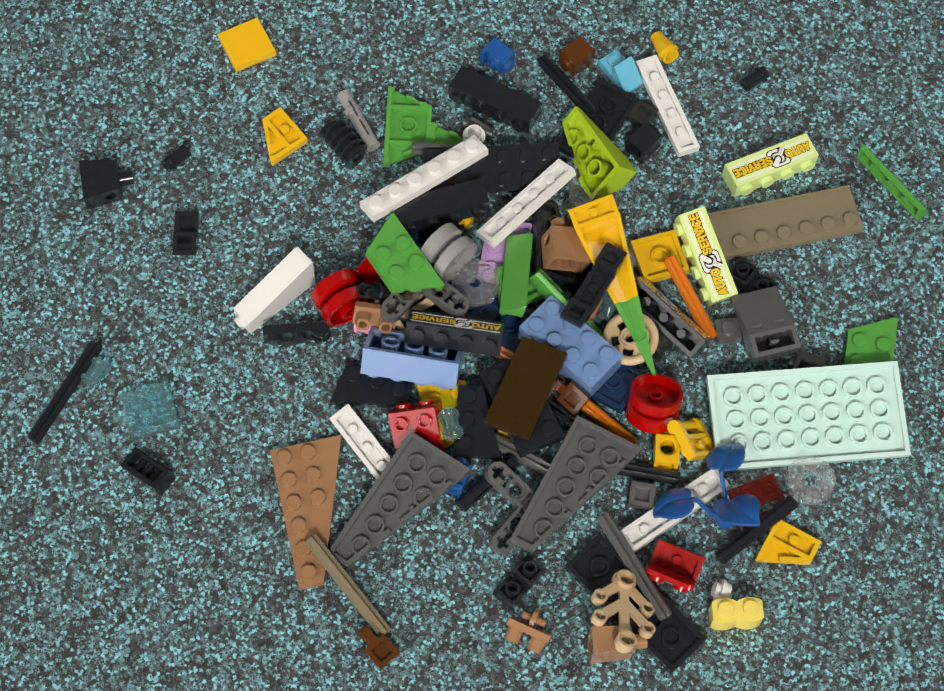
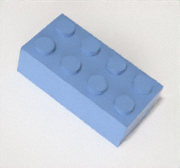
[518,295,623,396]
[360,326,464,389]

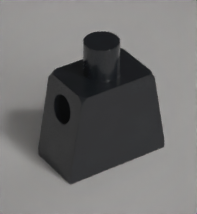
[79,160,135,210]

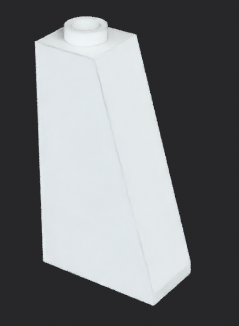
[233,246,316,334]

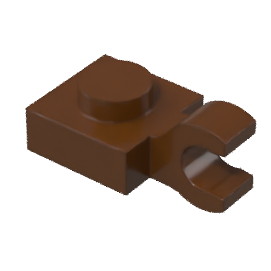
[553,375,592,416]
[358,625,400,671]

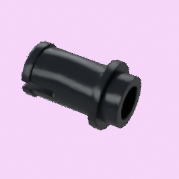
[740,66,769,92]
[161,144,191,172]

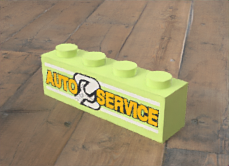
[722,133,819,197]
[673,206,738,306]

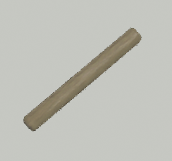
[305,534,391,637]

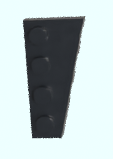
[532,201,578,289]

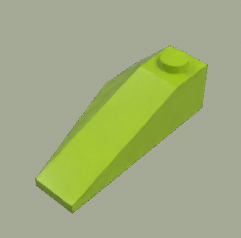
[562,106,637,201]

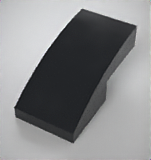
[172,211,199,256]

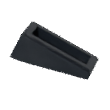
[120,447,176,496]

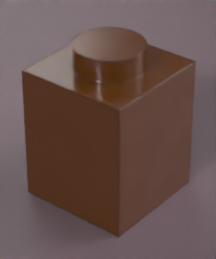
[559,36,595,77]

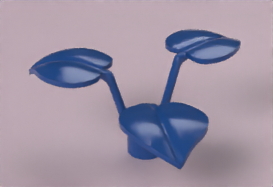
[653,442,760,529]

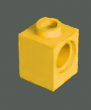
[653,432,680,471]

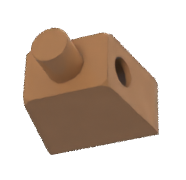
[541,217,591,273]
[587,625,647,664]

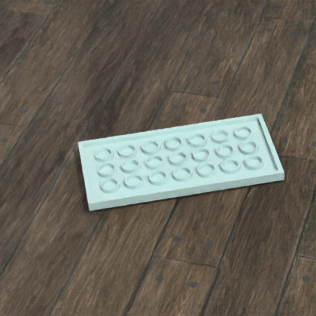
[706,361,911,471]

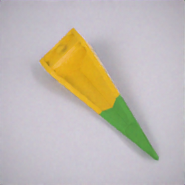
[568,194,656,376]

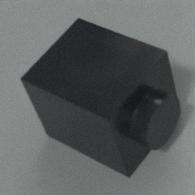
[625,122,662,164]

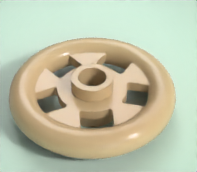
[602,313,659,366]

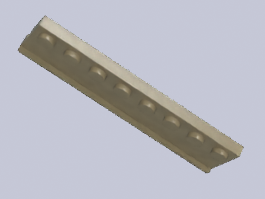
[673,185,864,268]

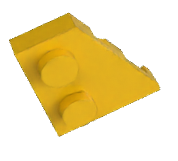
[262,107,308,166]

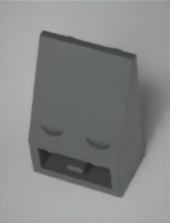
[731,286,801,364]

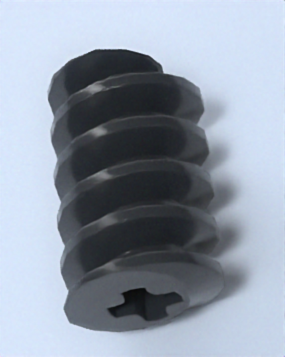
[319,119,367,169]

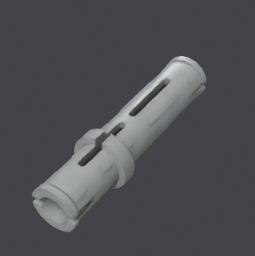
[337,89,380,152]

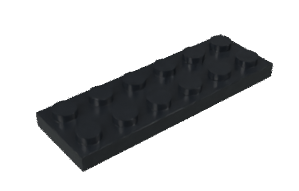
[421,142,560,193]
[564,533,707,675]

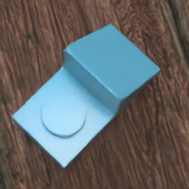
[598,50,643,94]

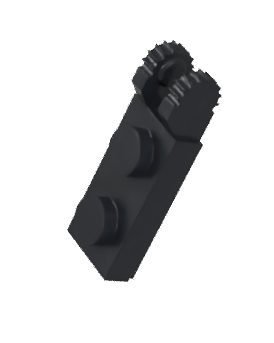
[262,322,330,346]

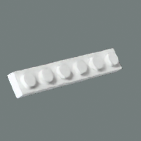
[360,135,488,222]

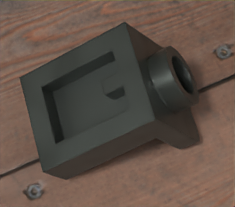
[787,349,827,369]

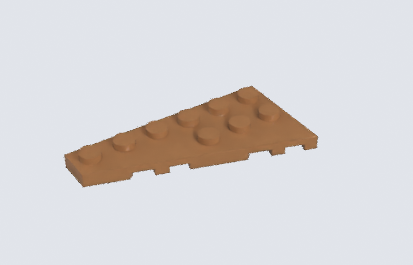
[270,435,342,591]

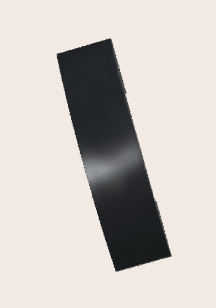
[560,242,628,329]

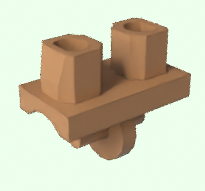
[352,300,397,334]
[505,608,553,654]

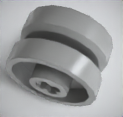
[420,222,477,283]

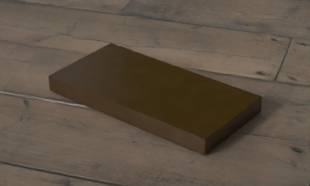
[484,336,568,442]

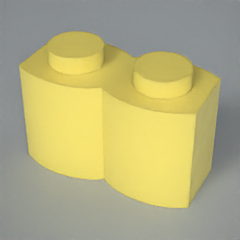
[708,597,764,631]

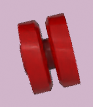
[311,269,372,327]
[625,373,683,434]

